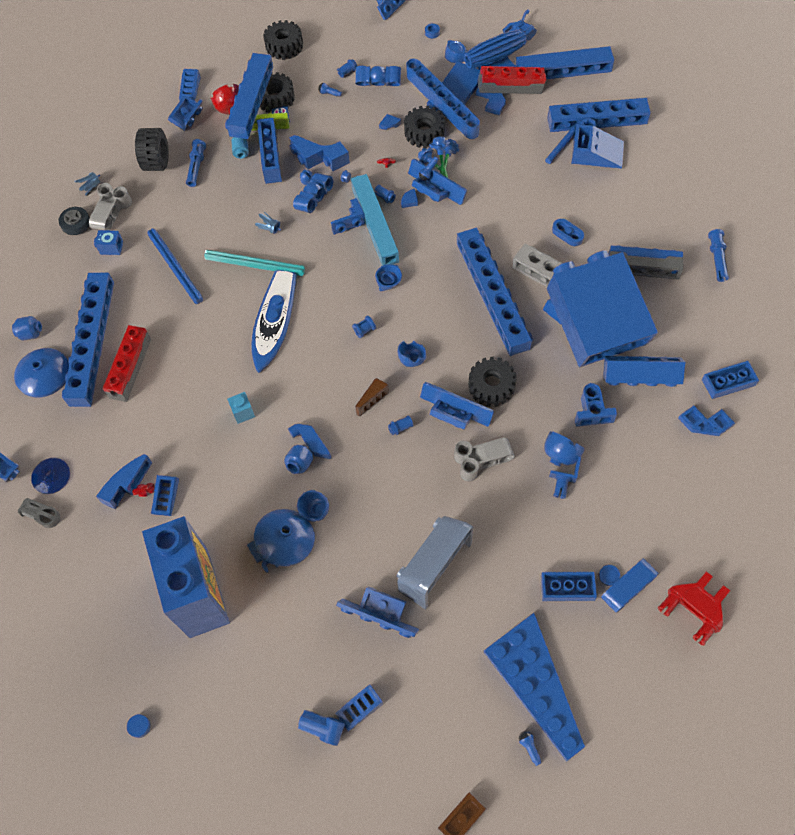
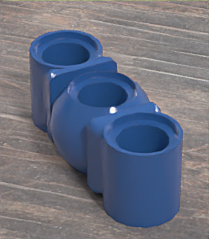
[355,66,401,86]
[293,173,334,213]

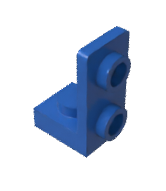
[331,198,365,235]

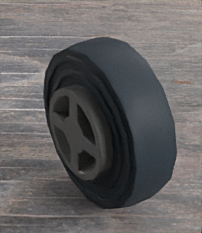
[58,206,90,235]

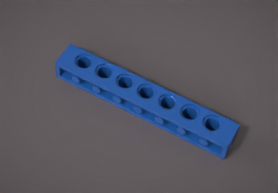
[457,227,533,356]
[62,273,114,407]

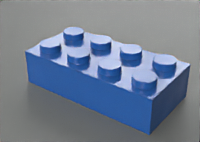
[702,361,759,399]
[541,572,597,601]

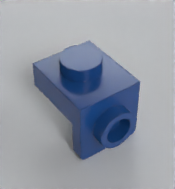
[0,453,20,482]

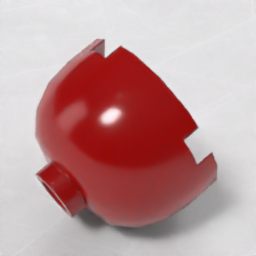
[210,84,239,115]

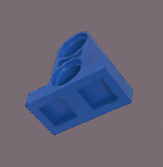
[575,383,617,427]

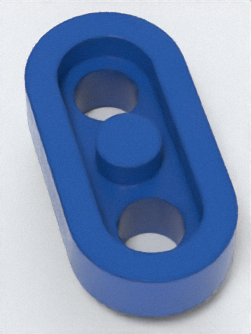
[552,219,584,246]

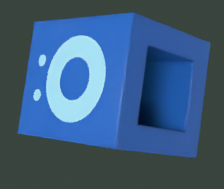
[94,230,123,255]

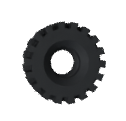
[263,20,303,60]
[260,72,295,113]
[404,106,445,148]
[468,357,517,407]

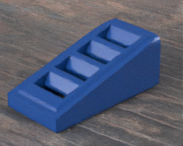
[179,69,201,101]
[151,475,179,516]
[335,684,383,732]

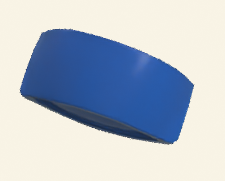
[444,40,467,63]
[375,264,402,291]

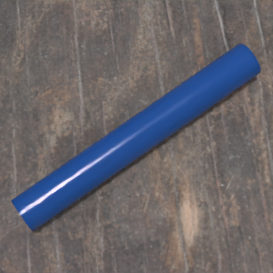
[545,127,576,164]

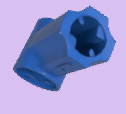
[298,710,345,746]

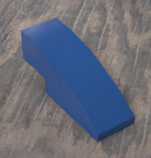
[96,454,152,509]

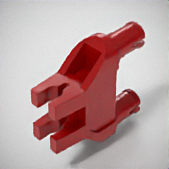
[658,571,731,646]

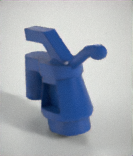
[502,9,537,41]

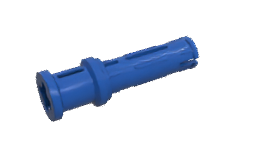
[186,139,207,187]
[708,229,729,282]

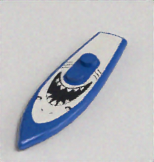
[251,270,297,373]

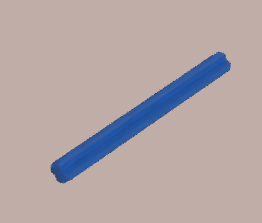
[147,228,203,304]

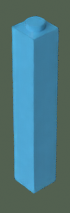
[351,174,399,266]

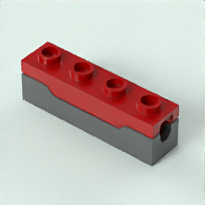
[477,66,546,94]
[103,325,151,402]

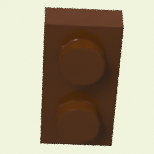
[438,792,486,835]

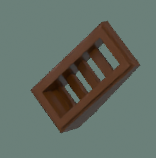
[355,378,389,417]

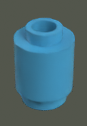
[231,137,249,159]

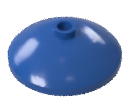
[14,348,69,398]
[254,509,315,566]

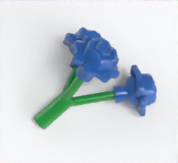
[418,136,460,178]

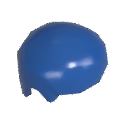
[397,341,426,367]
[297,490,330,522]

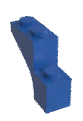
[289,135,350,171]

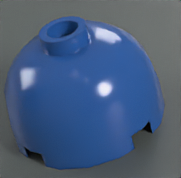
[544,431,585,467]

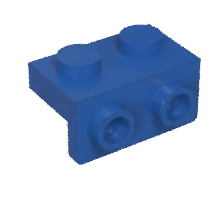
[168,94,203,131]

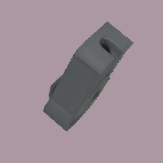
[18,498,60,528]

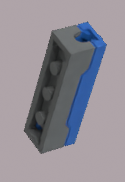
[609,245,683,280]

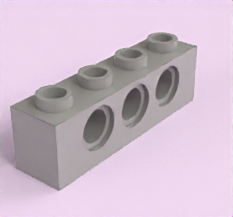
[512,243,563,287]

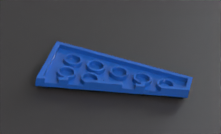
[484,613,585,762]

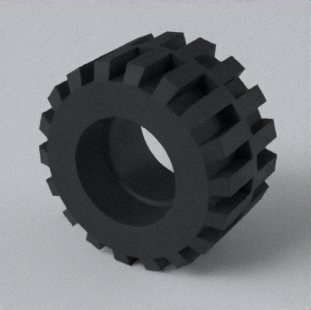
[135,128,169,171]

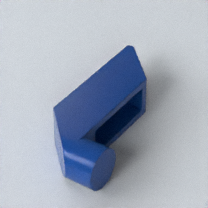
[288,424,332,459]

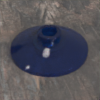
[31,458,70,494]

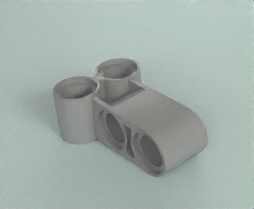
[89,183,132,230]
[454,438,515,482]

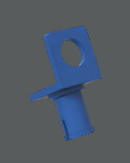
[549,456,581,499]

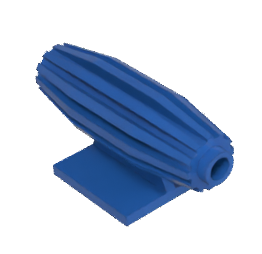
[464,29,528,70]

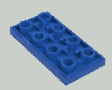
[427,61,480,111]

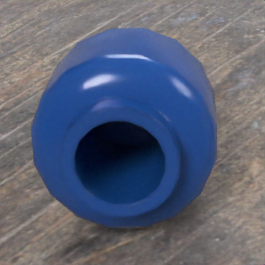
[12,316,42,341]
[284,445,313,474]

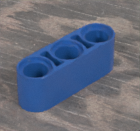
[601,558,659,613]

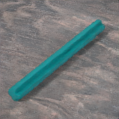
[204,250,305,276]

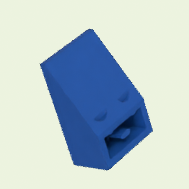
[571,124,624,169]

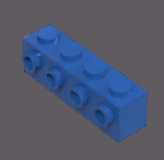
[603,356,686,387]

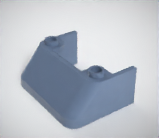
[396,516,474,610]

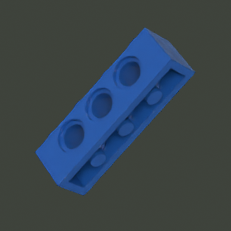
[257,118,282,184]

